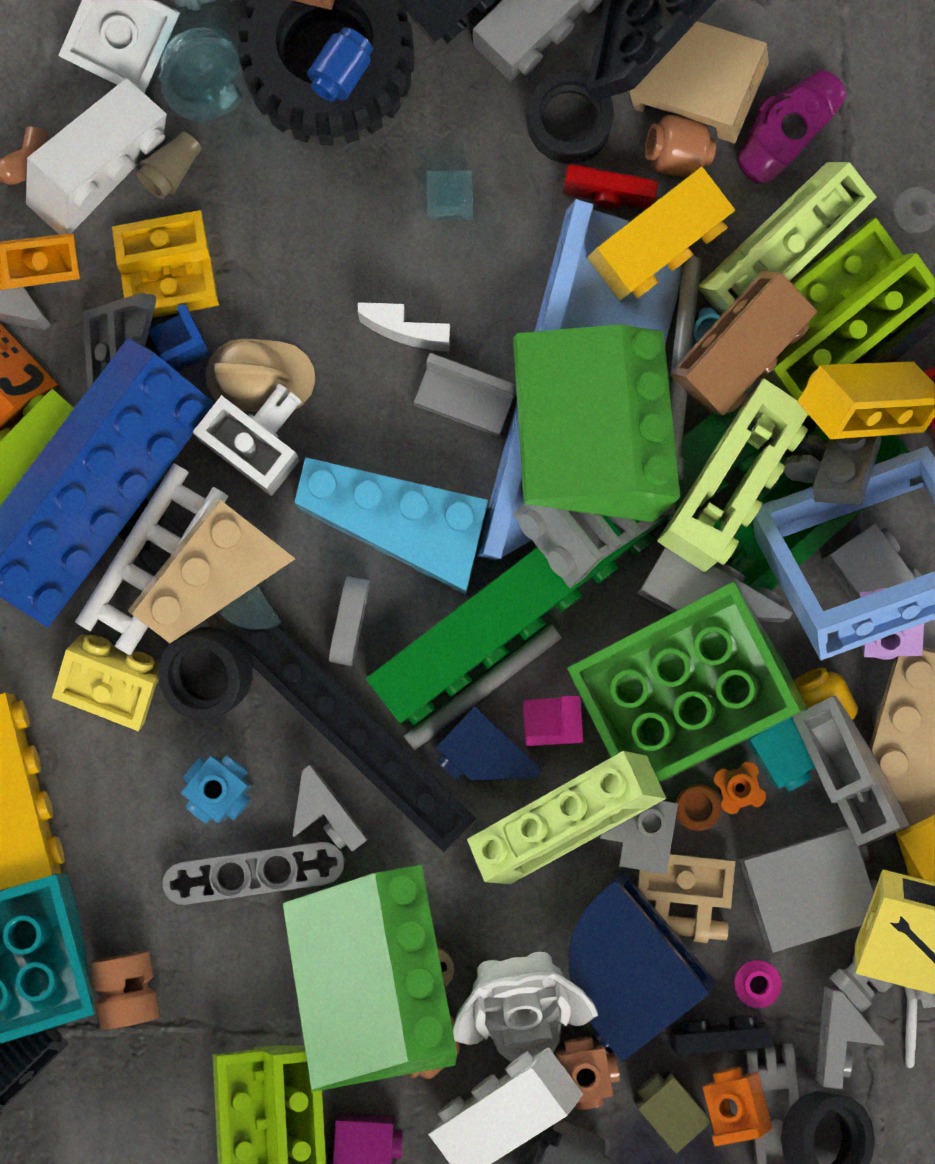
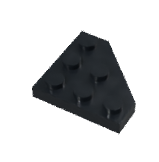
[586,0,716,101]

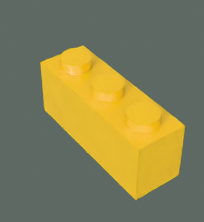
[586,166,735,301]
[797,362,935,439]

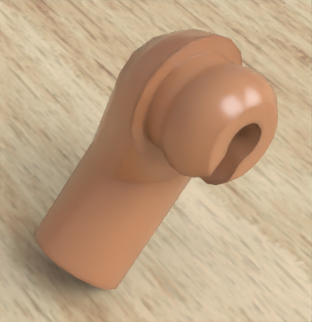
[0,127,48,185]

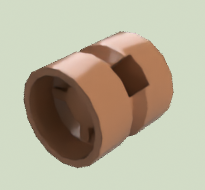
[88,950,161,1030]

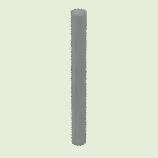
[404,624,562,750]

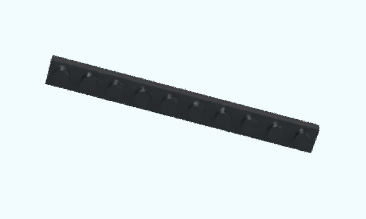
[117,498,476,852]

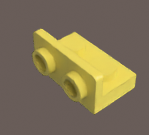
[52,634,159,731]

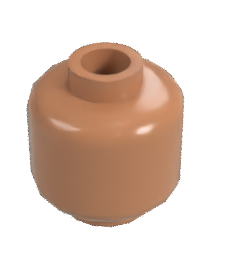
[645,115,716,178]

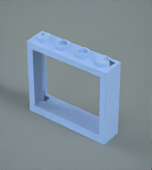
[753,446,935,661]

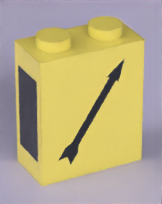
[855,869,935,994]

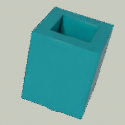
[744,718,815,792]

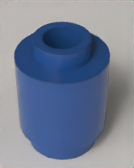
[307,27,373,102]

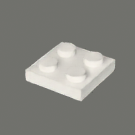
[58,0,181,94]

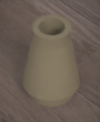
[136,131,202,199]

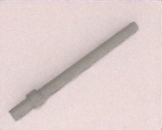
[663,256,701,515]

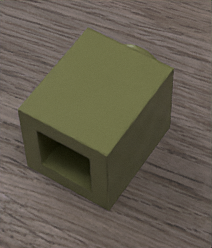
[634,1071,712,1154]

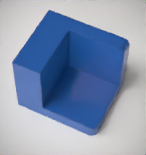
[149,303,211,371]

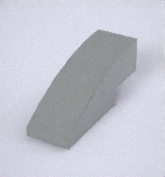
[792,696,910,847]

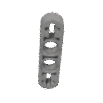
[162,841,345,905]

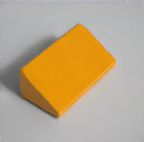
[0,233,80,290]

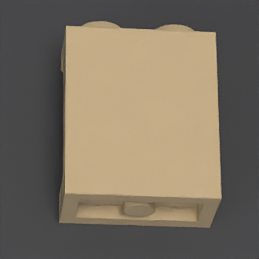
[627,21,769,144]

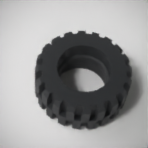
[237,0,414,146]

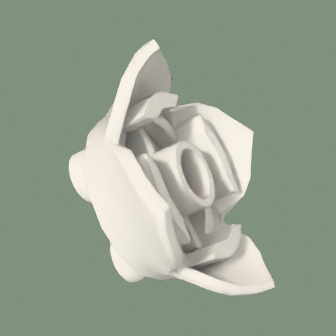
[452,952,598,1062]

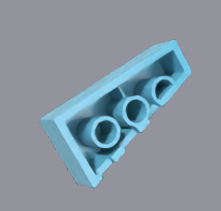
[294,457,488,595]

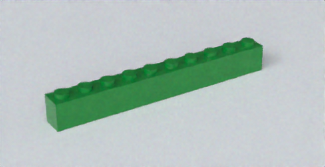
[366,404,770,726]

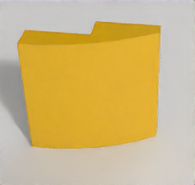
[112,210,219,318]

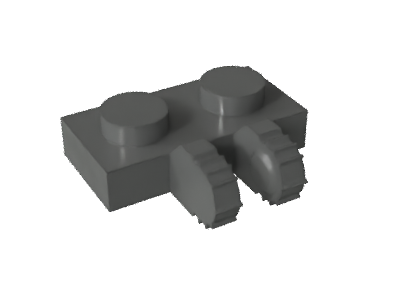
[783,435,882,505]

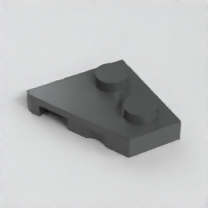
[82,293,156,390]

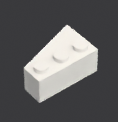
[26,78,167,235]

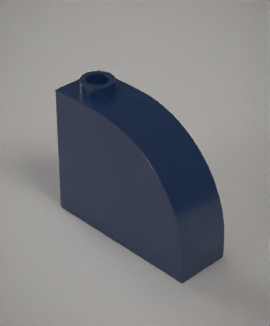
[569,871,715,1062]

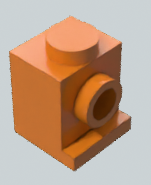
[703,1067,773,1147]

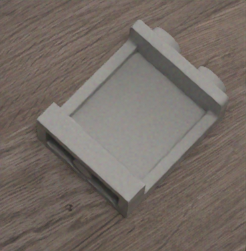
[738,826,877,953]

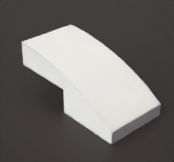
[358,302,450,351]

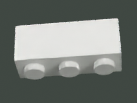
[428,1047,584,1164]

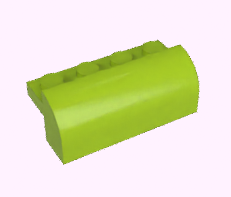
[759,218,935,401]
[212,1045,326,1164]

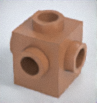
[555,1036,620,1110]

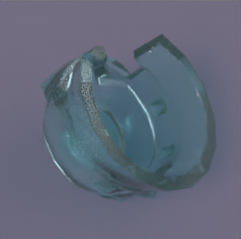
[158,27,244,121]

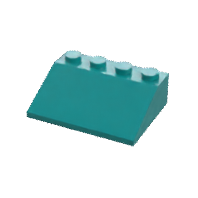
[0,874,96,1044]

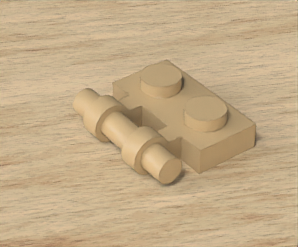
[637,854,735,943]

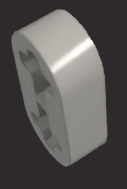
[329,576,370,666]

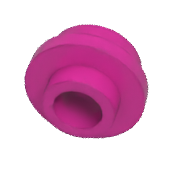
[734,960,782,1008]

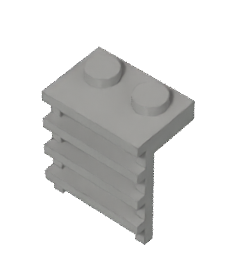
[513,502,667,588]

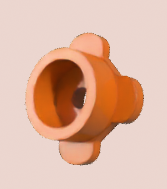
[714,762,766,814]

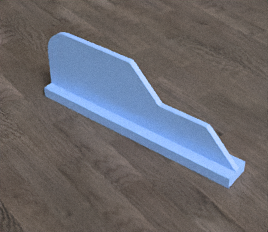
[475,199,682,561]

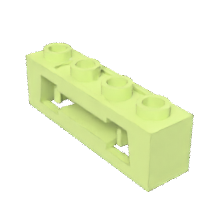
[698,162,877,316]
[657,378,808,573]
[467,751,666,884]

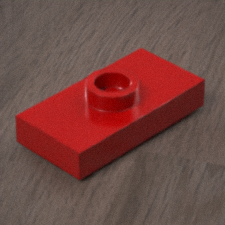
[563,164,658,209]

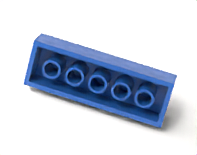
[0,338,215,628]

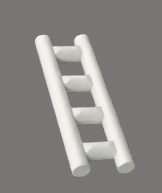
[75,463,229,656]

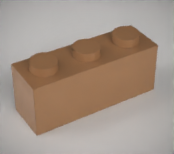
[669,271,818,416]

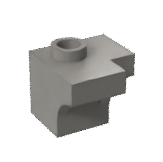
[598,801,678,874]

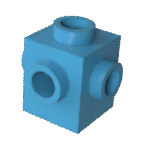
[181,755,253,824]

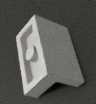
[414,353,516,437]

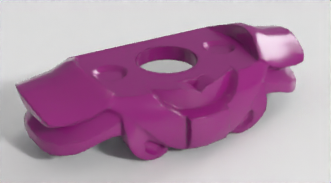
[737,70,847,184]

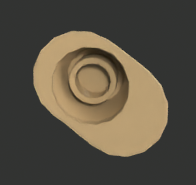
[206,339,315,412]

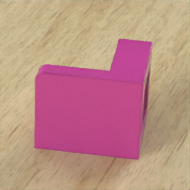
[523,696,583,746]

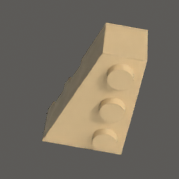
[128,500,295,643]

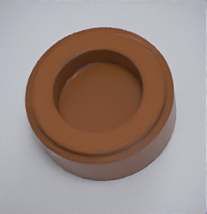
[674,784,722,831]

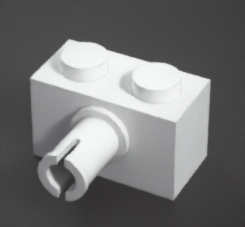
[193,384,302,496]

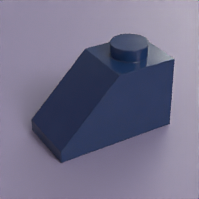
[436,706,543,780]

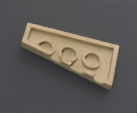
[869,647,935,833]

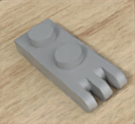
[744,1043,799,1164]

